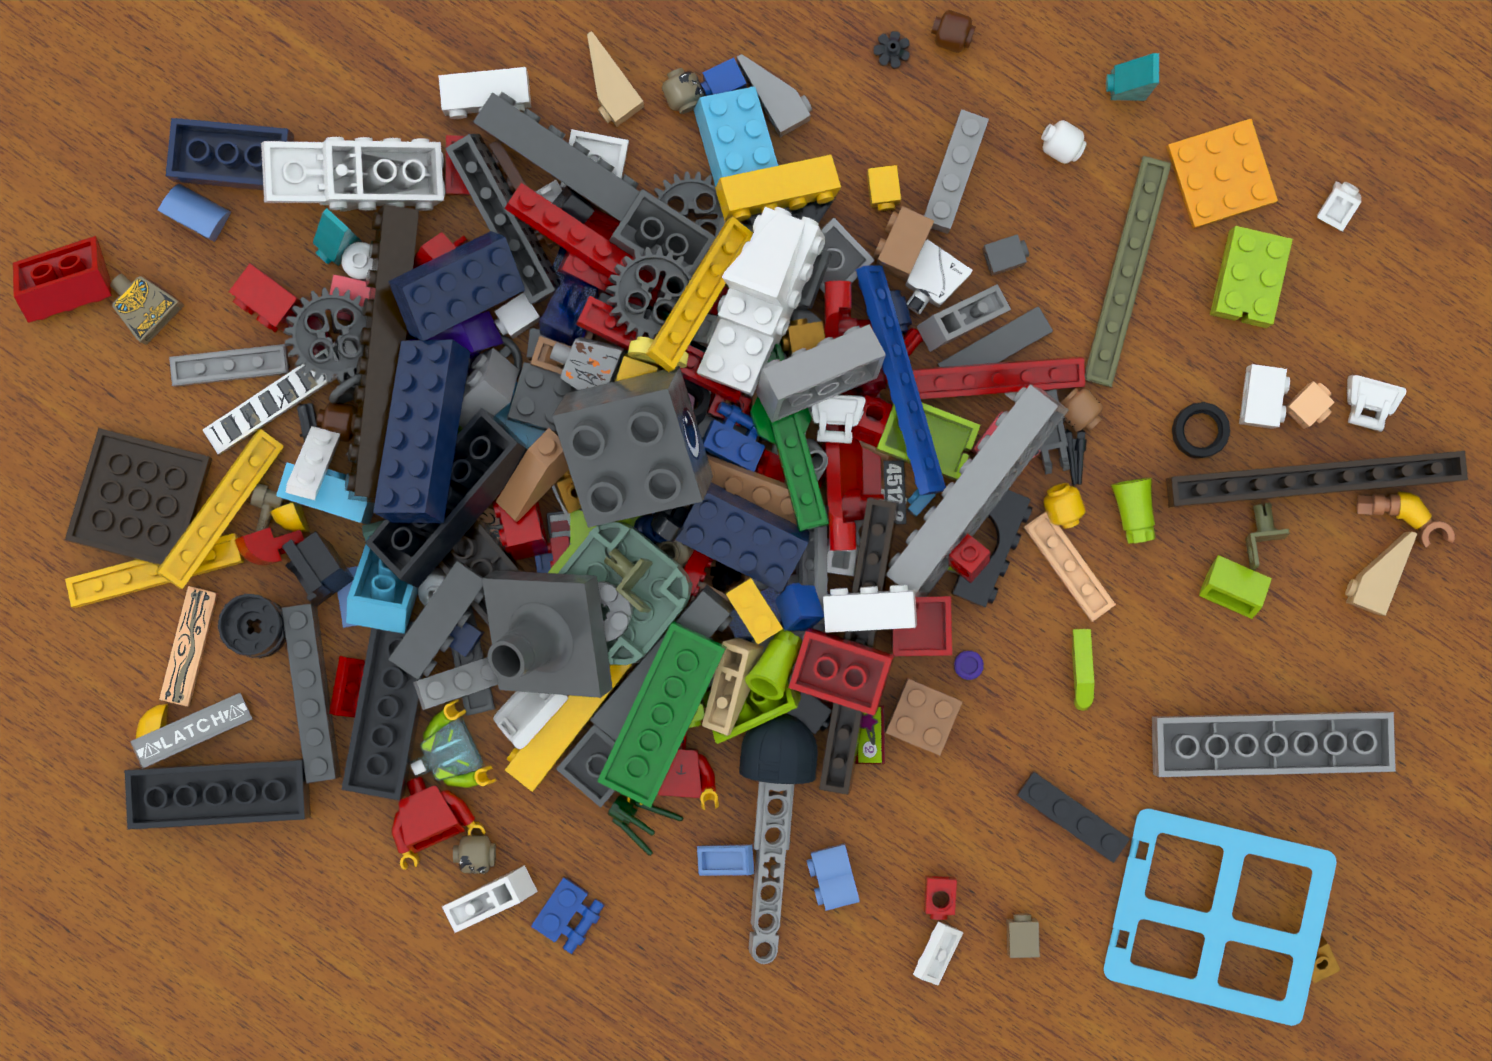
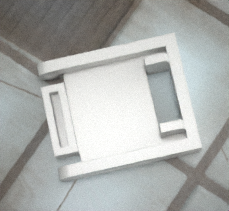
[493,691,568,749]

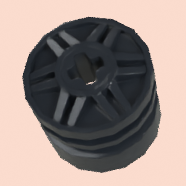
[218,594,286,659]

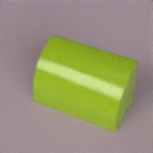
[1199,555,1272,619]

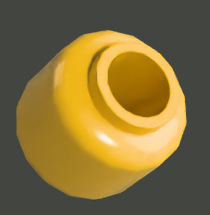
[1043,483,1086,529]

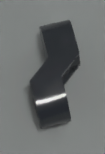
[651,506,688,542]

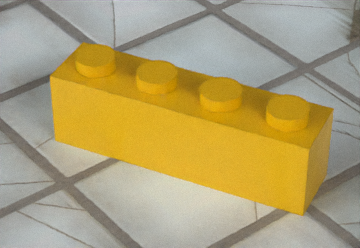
[715,155,841,222]

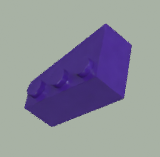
[408,311,504,359]

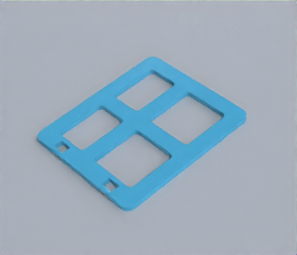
[1104,808,1337,1026]

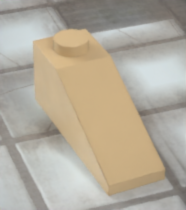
[587,31,644,127]
[1345,531,1417,616]
[702,638,764,736]

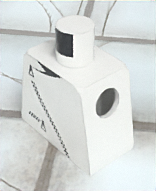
[905,239,973,314]

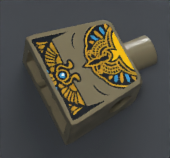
[110,273,185,345]

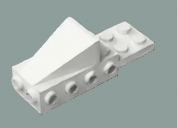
[261,137,445,211]
[697,207,825,396]

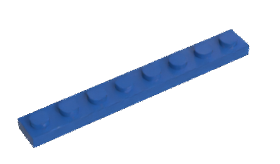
[856,265,946,496]

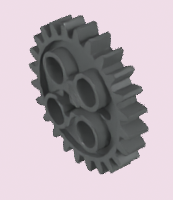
[654,171,723,231]
[606,247,693,340]
[284,287,367,384]

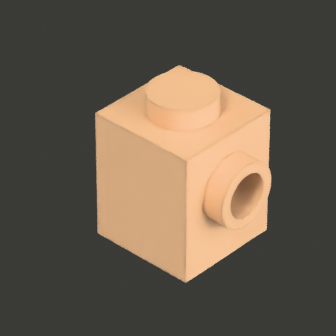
[1286,381,1334,429]

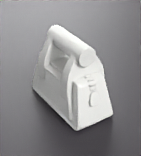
[1347,375,1407,432]
[810,394,866,444]

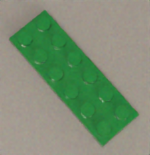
[597,621,727,808]

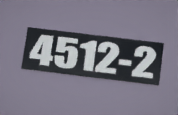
[884,460,906,524]

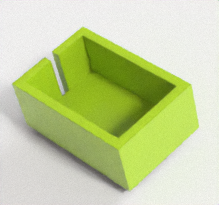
[1210,226,1293,328]
[875,403,981,481]

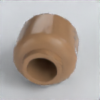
[1060,388,1103,431]

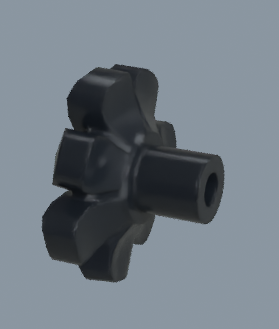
[873,31,910,69]
[710,561,741,592]

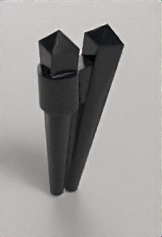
[1065,429,1087,485]

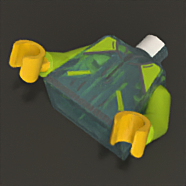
[410,699,496,788]

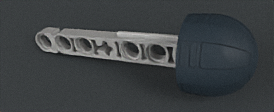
[739,714,818,964]

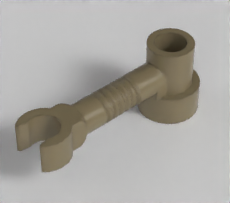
[246,483,284,560]

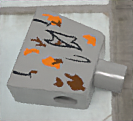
[550,337,626,390]

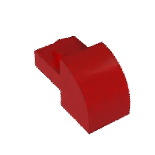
[235,527,304,565]

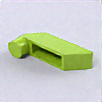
[1072,629,1094,711]

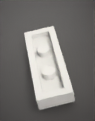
[286,426,340,500]

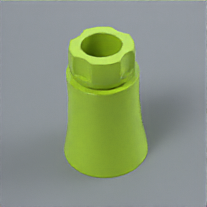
[1111,478,1155,544]
[745,630,802,700]

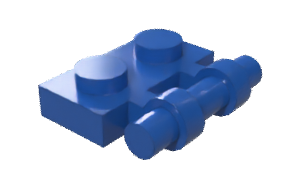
[702,402,765,472]
[531,876,605,954]

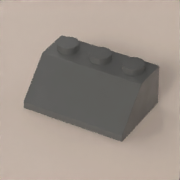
[609,189,716,293]

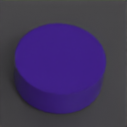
[954,651,984,680]

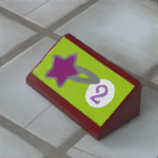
[856,705,885,764]

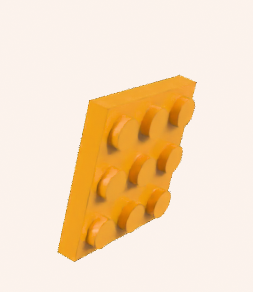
[1166,119,1278,229]

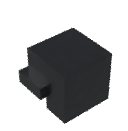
[282,531,354,606]

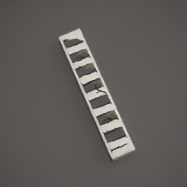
[203,341,357,455]

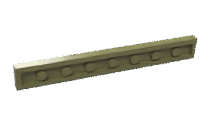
[1085,156,1171,388]

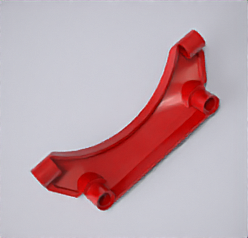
[824,280,884,551]

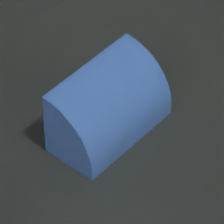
[158,184,231,242]

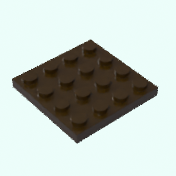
[65,428,212,565]

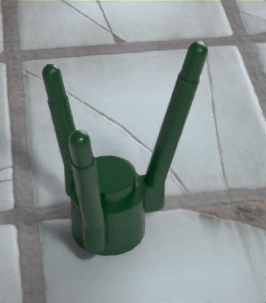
[607,795,683,856]

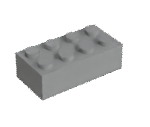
[756,324,886,422]

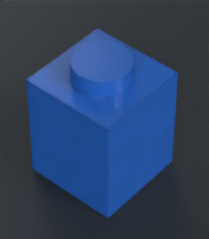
[700,57,747,96]
[775,583,824,631]

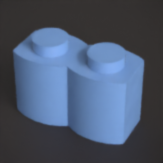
[807,843,860,911]

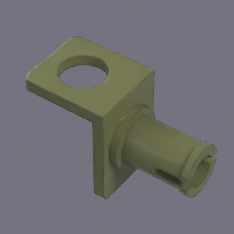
[1245,503,1290,571]
[604,548,653,613]

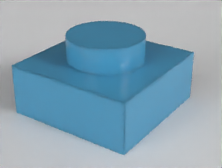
[906,489,936,517]

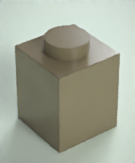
[1006,913,1040,958]

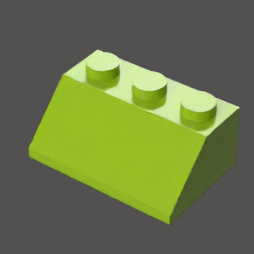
[703,671,801,744]

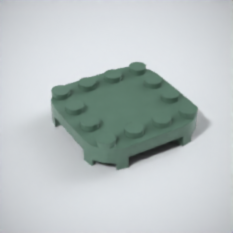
[558,521,693,665]

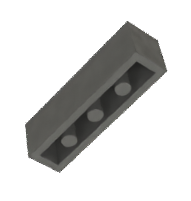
[388,560,484,680]

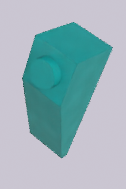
[1106,53,1159,101]
[313,208,362,266]

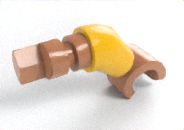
[1356,491,1455,548]

